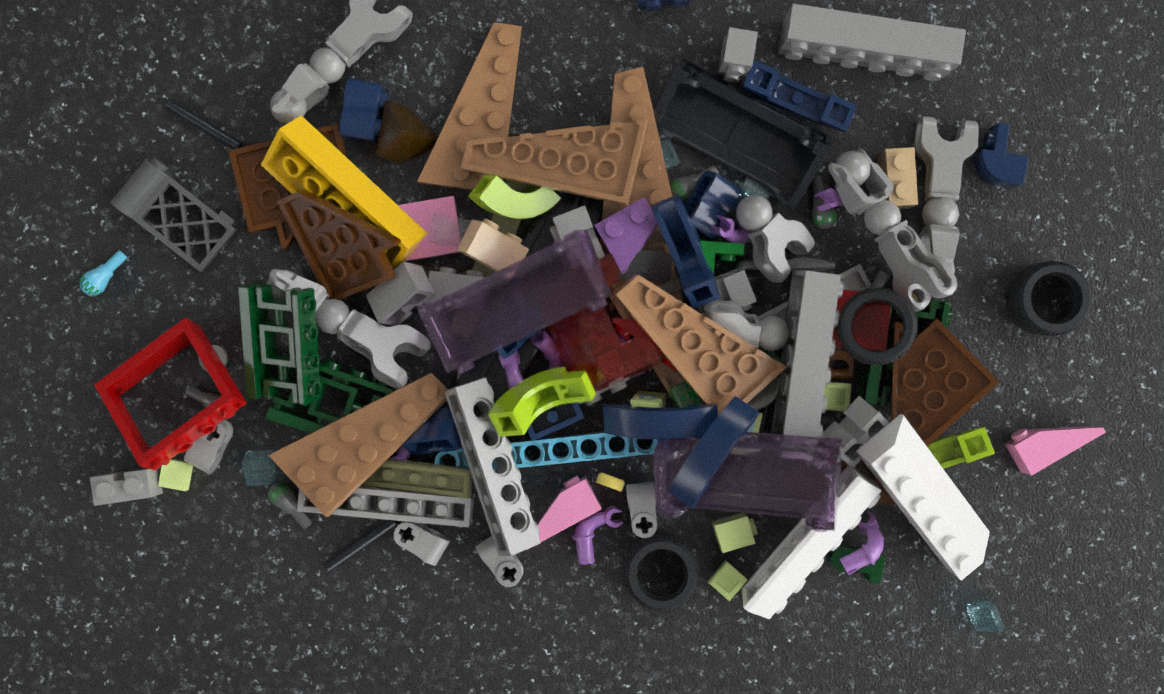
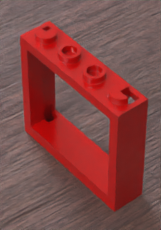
[94,317,247,470]

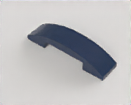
[742,60,857,132]
[668,396,760,509]
[603,404,719,439]

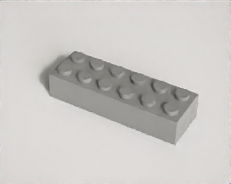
[778,4,966,81]
[770,270,843,449]

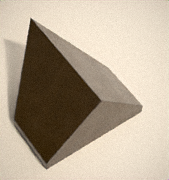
[375,101,438,163]

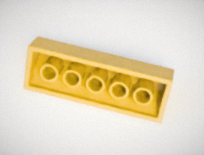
[261,116,428,269]

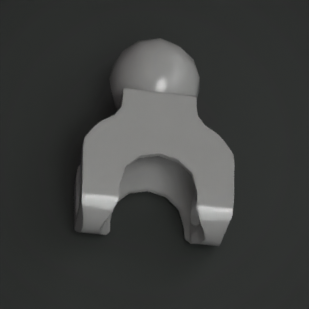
[737,195,815,283]
[704,301,789,352]

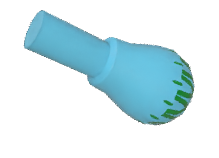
[79,250,128,296]

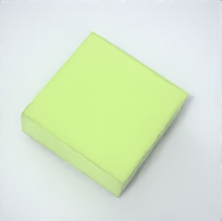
[824,382,852,411]
[158,459,193,491]
[708,560,747,601]

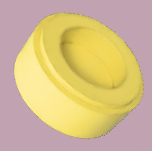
[595,472,625,492]

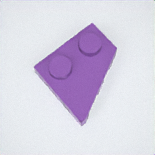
[595,197,658,274]

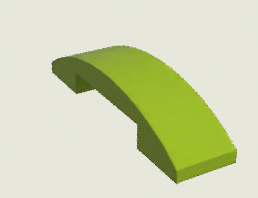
[927,426,995,469]

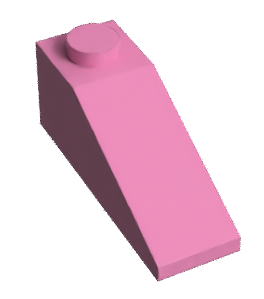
[1004,426,1106,475]
[526,475,602,550]

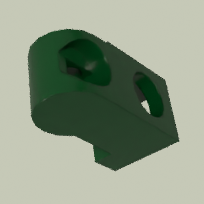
[828,544,886,584]

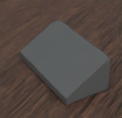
[614,250,673,283]

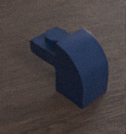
[973,123,1028,188]

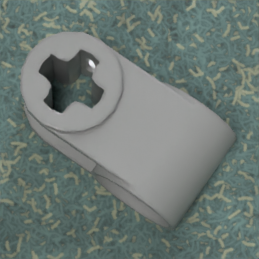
[184,419,233,474]
[626,482,657,538]
[394,521,450,566]
[476,535,524,587]

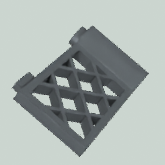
[110,157,237,272]

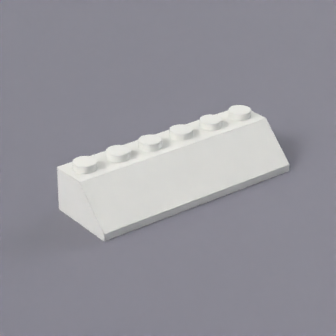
[856,414,990,580]
[742,465,881,619]

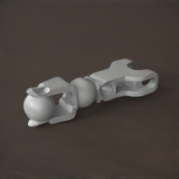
[270,0,413,124]
[914,116,979,287]
[828,148,957,312]
[266,269,431,390]

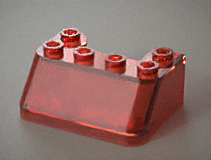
[538,253,660,393]

